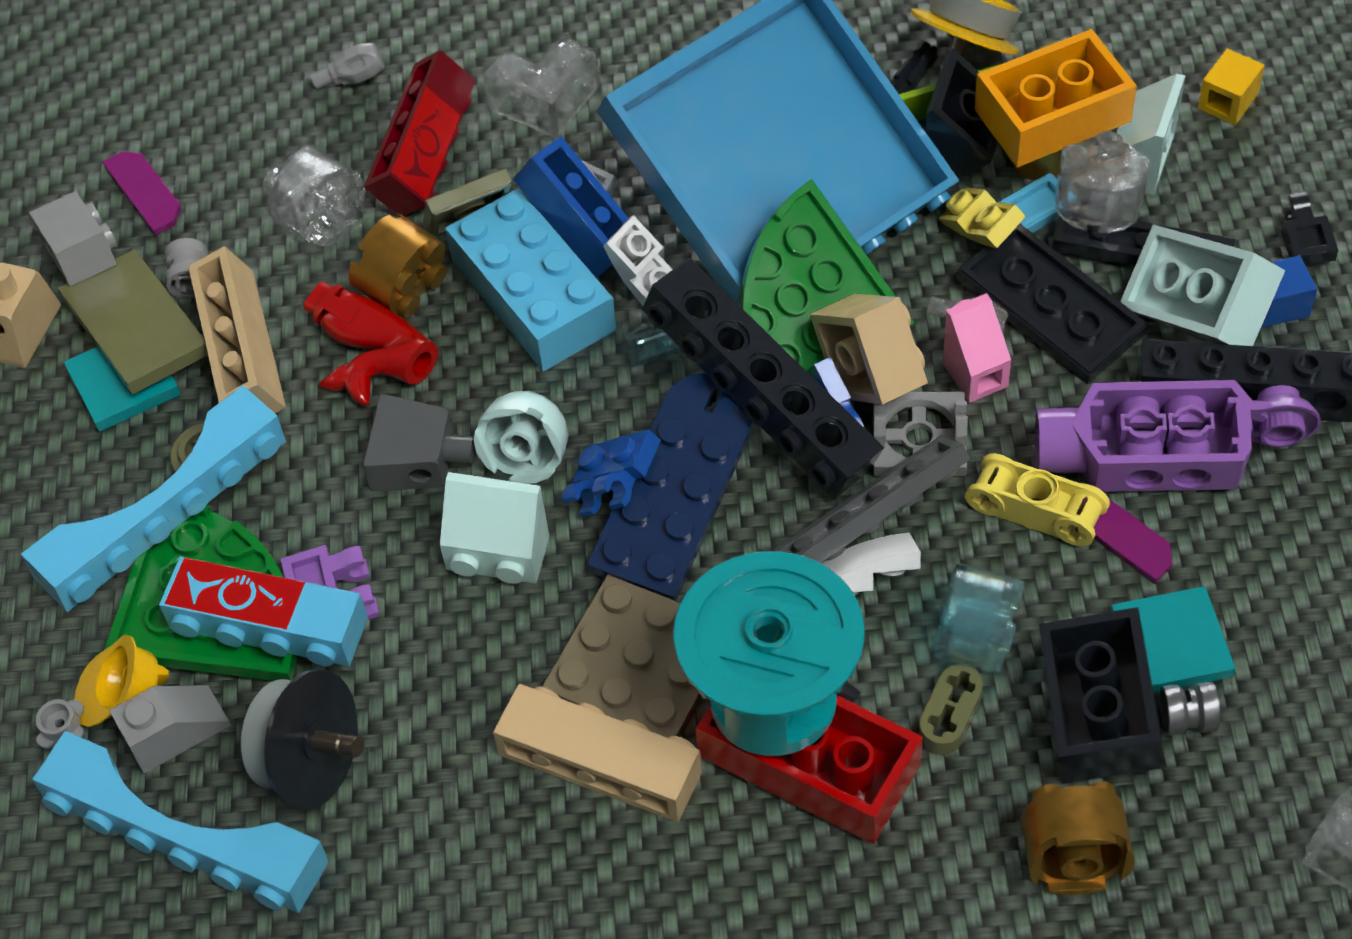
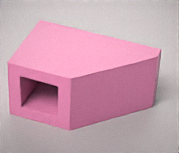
[943,293,1011,403]

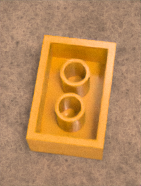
[975,29,1137,167]

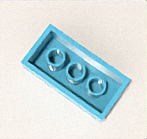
[445,188,617,372]

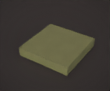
[423,168,512,237]

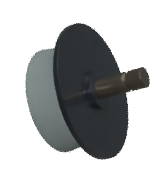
[241,669,364,810]

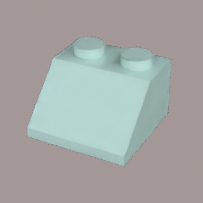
[1100,74,1185,195]
[440,472,550,584]

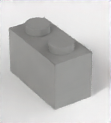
[29,191,117,287]

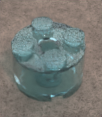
[933,563,1024,673]

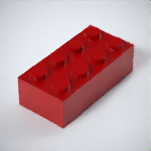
[696,695,923,845]

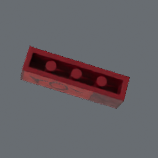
[363,50,476,216]

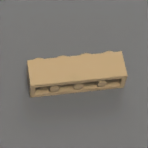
[188,246,286,413]
[493,683,702,822]

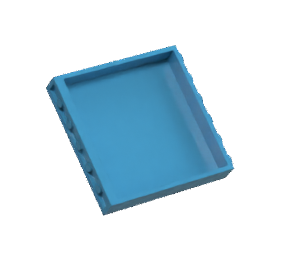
[597,0,959,305]

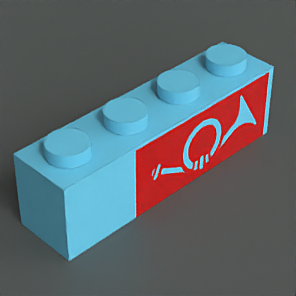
[159,556,368,667]

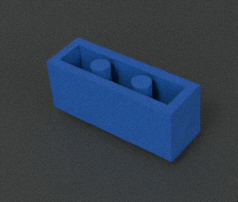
[513,136,629,279]

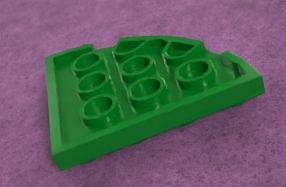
[739,179,915,411]
[104,505,297,681]

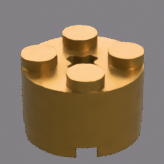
[349,213,447,319]
[1021,782,1135,895]

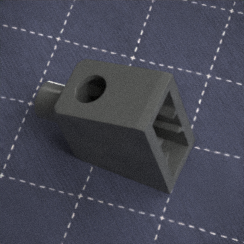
[363,394,476,491]

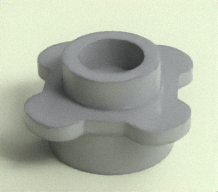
[36,699,85,749]

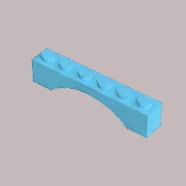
[21,385,286,612]
[32,731,329,913]

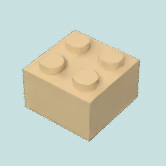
[810,294,928,405]

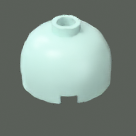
[473,391,569,484]

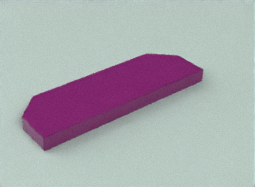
[103,151,182,236]
[1084,498,1173,584]

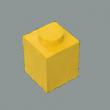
[1198,49,1265,125]

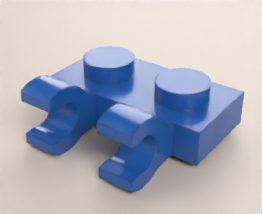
[562,429,661,517]

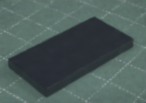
[956,224,1149,385]

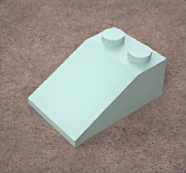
[1120,225,1285,346]

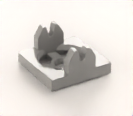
[873,392,968,476]

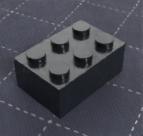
[1039,607,1167,783]

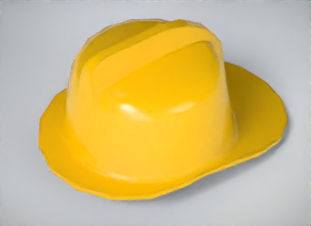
[74,634,169,727]

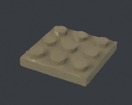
[542,575,703,738]

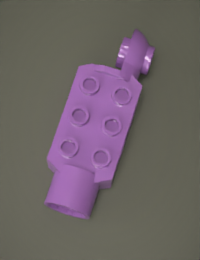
[1035,380,1321,492]

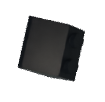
[926,49,998,178]

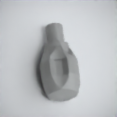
[311,42,385,89]

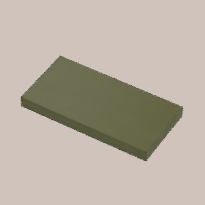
[58,249,208,394]

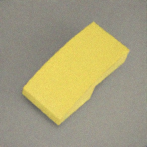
[938,188,1026,248]

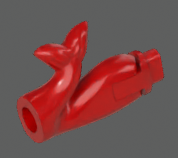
[303,282,439,406]

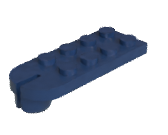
[587,373,754,601]

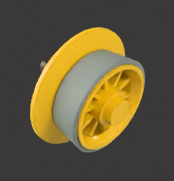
[910,0,1022,57]

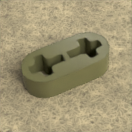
[919,664,983,755]

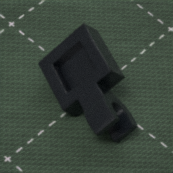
[1281,192,1339,265]

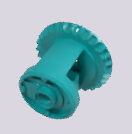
[674,551,865,756]

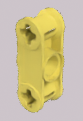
[965,453,1110,547]

